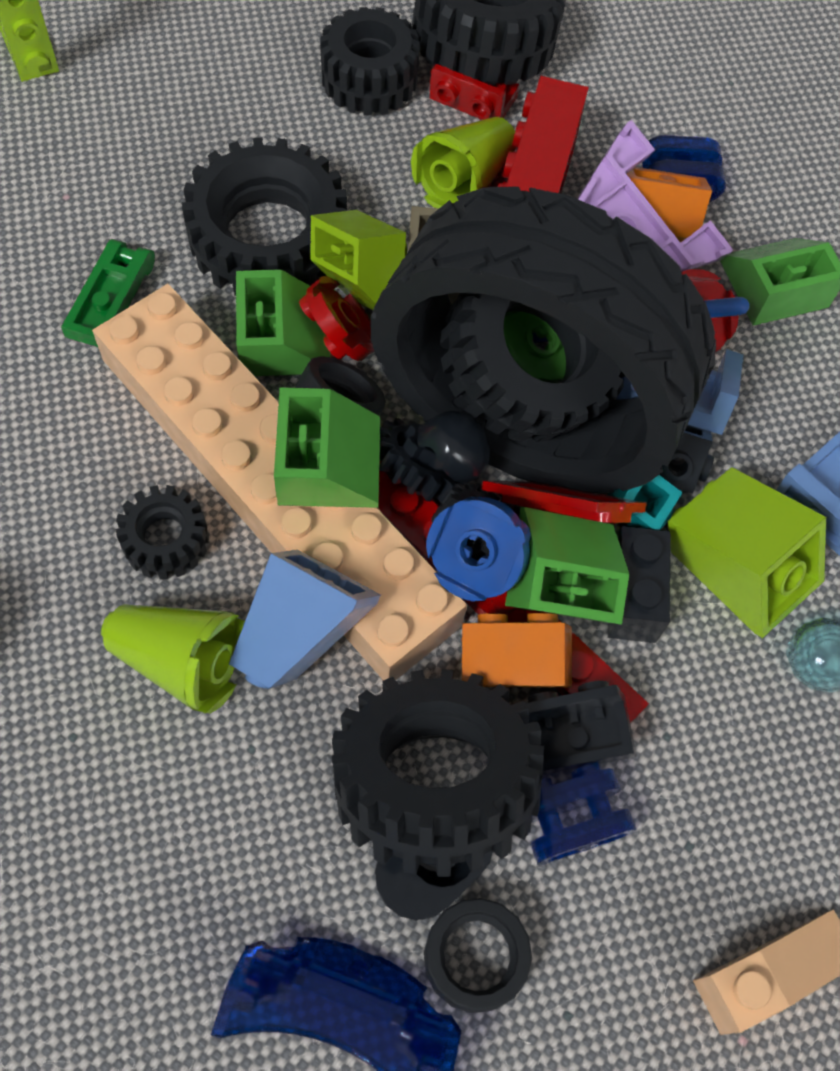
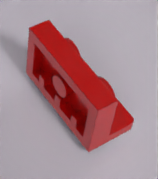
[429,64,520,120]

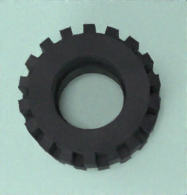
[320,7,420,116]

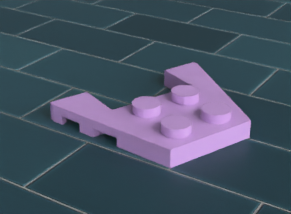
[577,120,733,272]

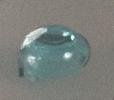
[786,617,840,693]

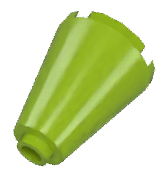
[410,117,516,208]
[101,604,245,714]

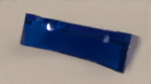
[211,936,462,1071]

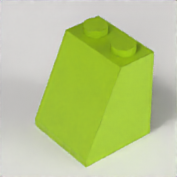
[668,467,826,639]

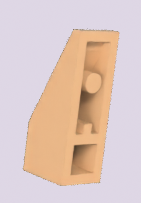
[693,909,840,1035]

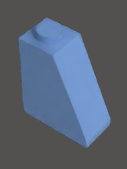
[229,549,381,689]

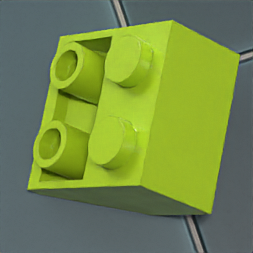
[310,210,407,310]

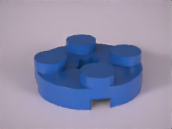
[426,497,531,601]

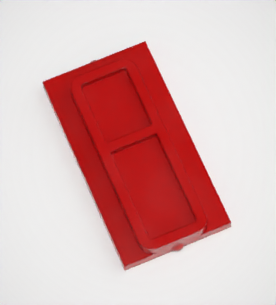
[482,481,646,523]

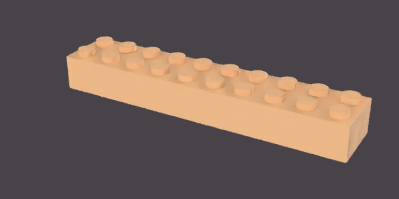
[92,283,467,680]

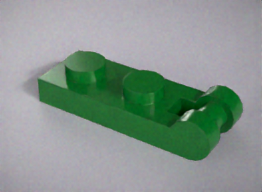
[61,239,155,347]

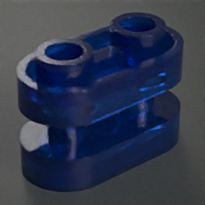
[642,135,726,203]
[530,763,637,865]

